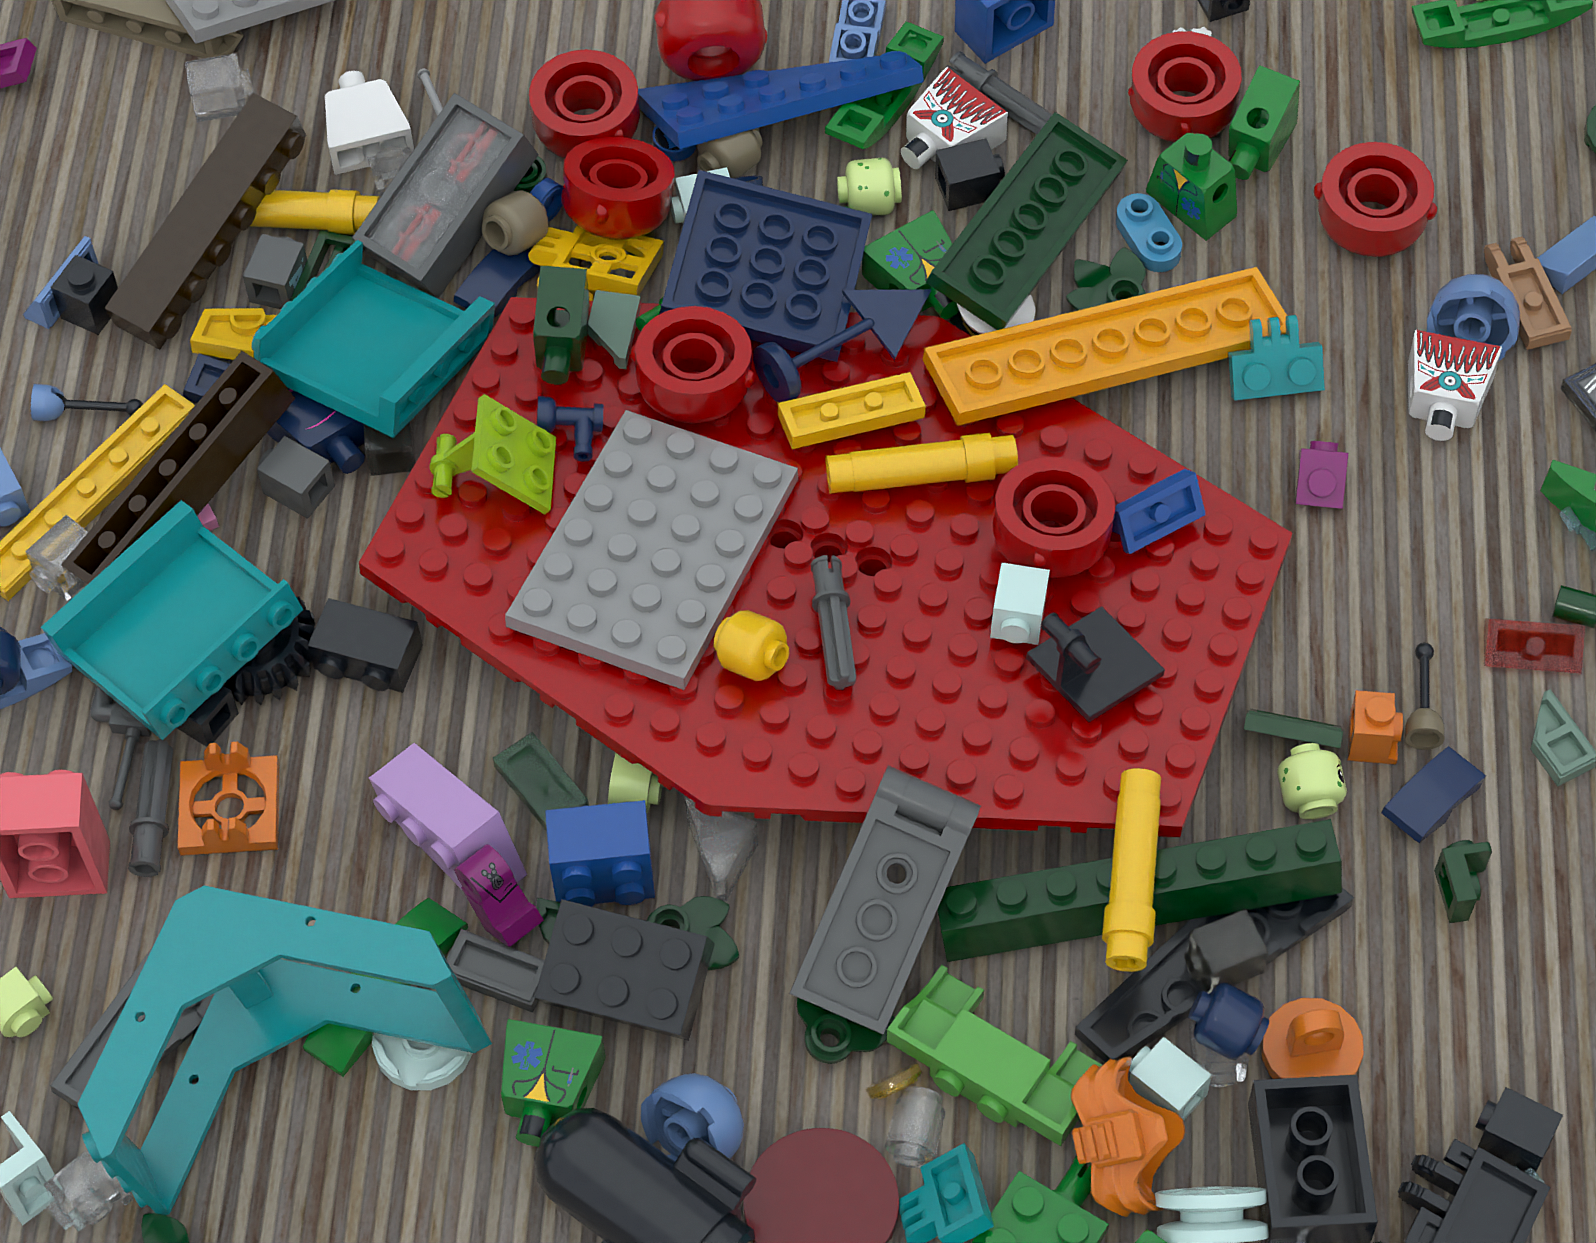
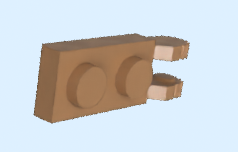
[1484,236,1572,350]

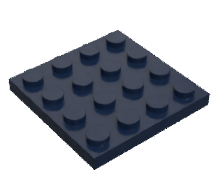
[659,170,872,362]

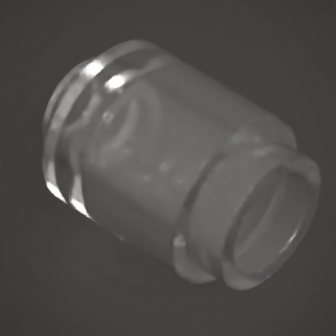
[885,1087,946,1168]

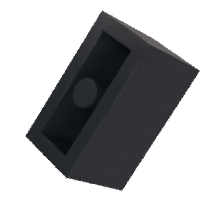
[308,598,423,693]

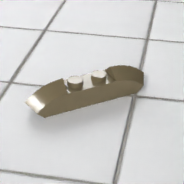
[51,0,244,61]

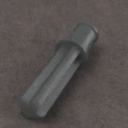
[946,51,1053,134]
[811,555,856,690]
[128,739,173,877]

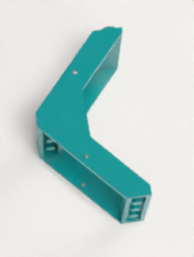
[78,886,492,1215]

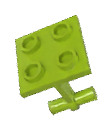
[430,394,556,514]

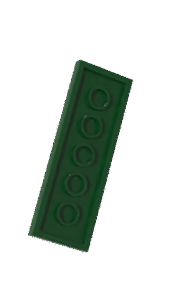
[926,112,1128,330]

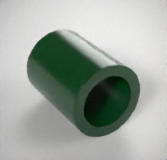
[1552,585,1596,628]

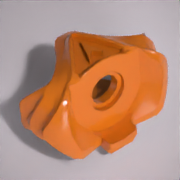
[1071,1057,1186,1217]

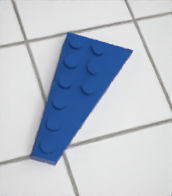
[638,51,924,149]

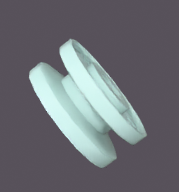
[1155,1186,1269,1243]

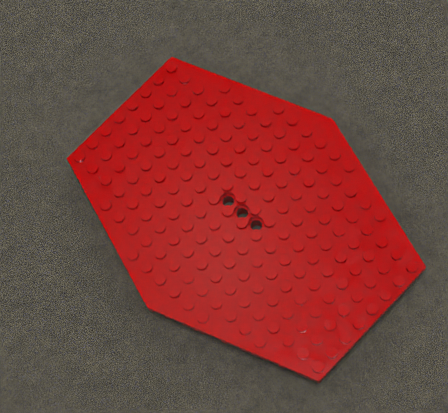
[359,297,1293,838]

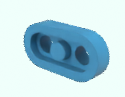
[1116,193,1182,272]

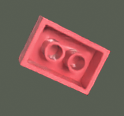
[0,770,110,898]

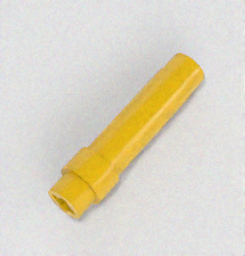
[250,189,381,235]
[826,433,1018,494]
[1102,768,1161,972]

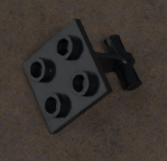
[1026,606,1165,722]

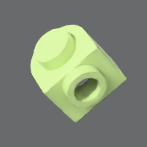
[608,752,662,813]
[0,967,53,1037]

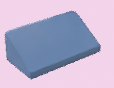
[1537,216,1596,294]
[23,236,99,329]

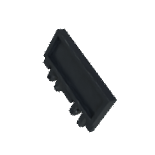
[1373,1139,1551,1243]

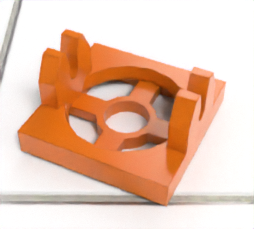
[177,741,280,855]

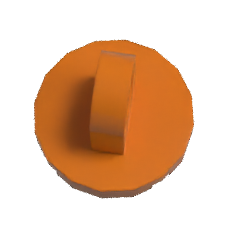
[1261,998,1364,1079]

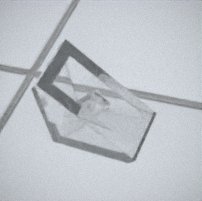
[685,798,758,902]

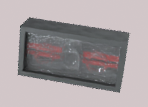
[352,93,539,299]

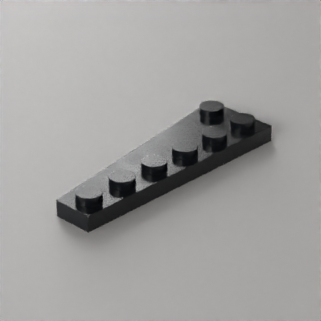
[1075,888,1354,1063]

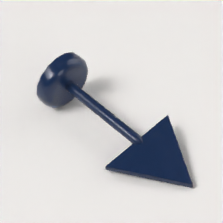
[753,289,931,403]

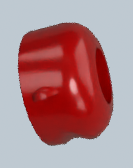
[654,0,768,81]
[1128,31,1242,142]
[529,49,640,158]
[562,137,675,240]
[1314,142,1437,257]
[631,306,755,424]
[992,457,1115,578]

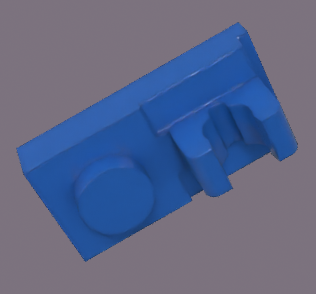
[1112,469,1206,554]

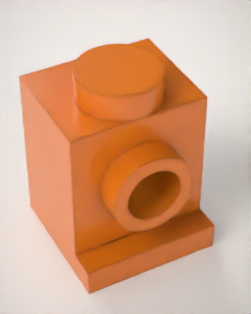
[1348,690,1403,765]

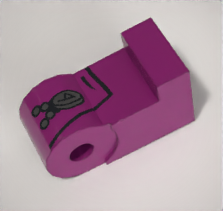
[454,844,544,947]

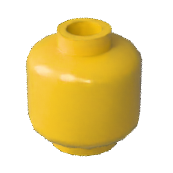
[714,610,789,681]

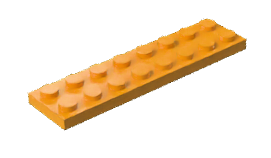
[923,267,1287,426]

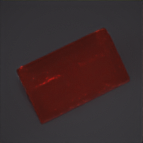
[1484,618,1585,674]

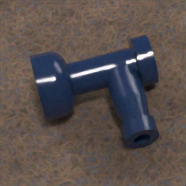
[537,396,604,462]

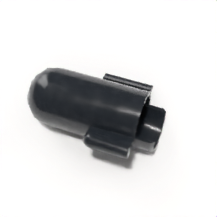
[534,1108,757,1243]

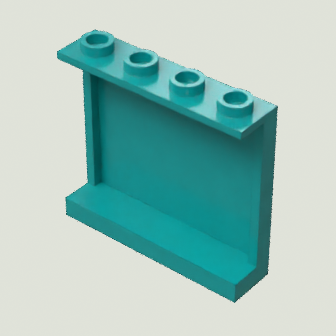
[252,240,495,438]
[41,500,303,740]

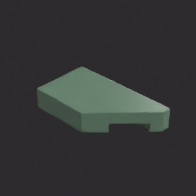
[588,290,641,369]
[1530,689,1596,787]

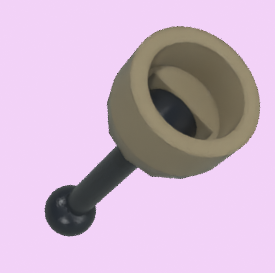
[1405,642,1445,750]

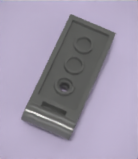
[789,765,981,1034]

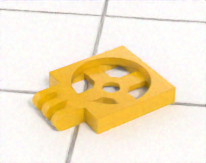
[528,226,664,295]

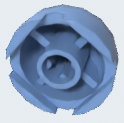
[1427,274,1520,362]
[641,1073,744,1161]

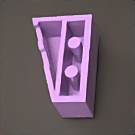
[369,743,527,890]

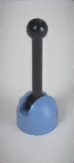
[31,384,143,421]

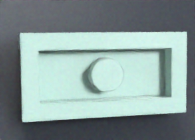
[0,1111,65,1226]

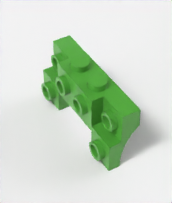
[887,964,1102,1146]

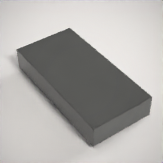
[446,929,545,1012]

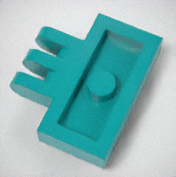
[1228,315,1325,400]
[899,1143,994,1243]

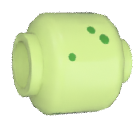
[837,158,902,216]
[1277,743,1347,819]

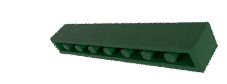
[937,819,1342,962]

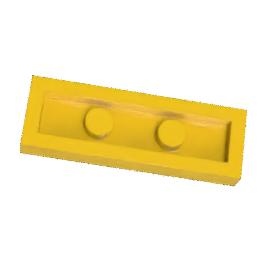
[778,372,926,449]

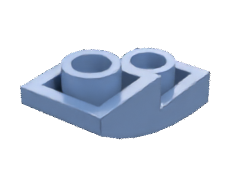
[829,0,887,63]

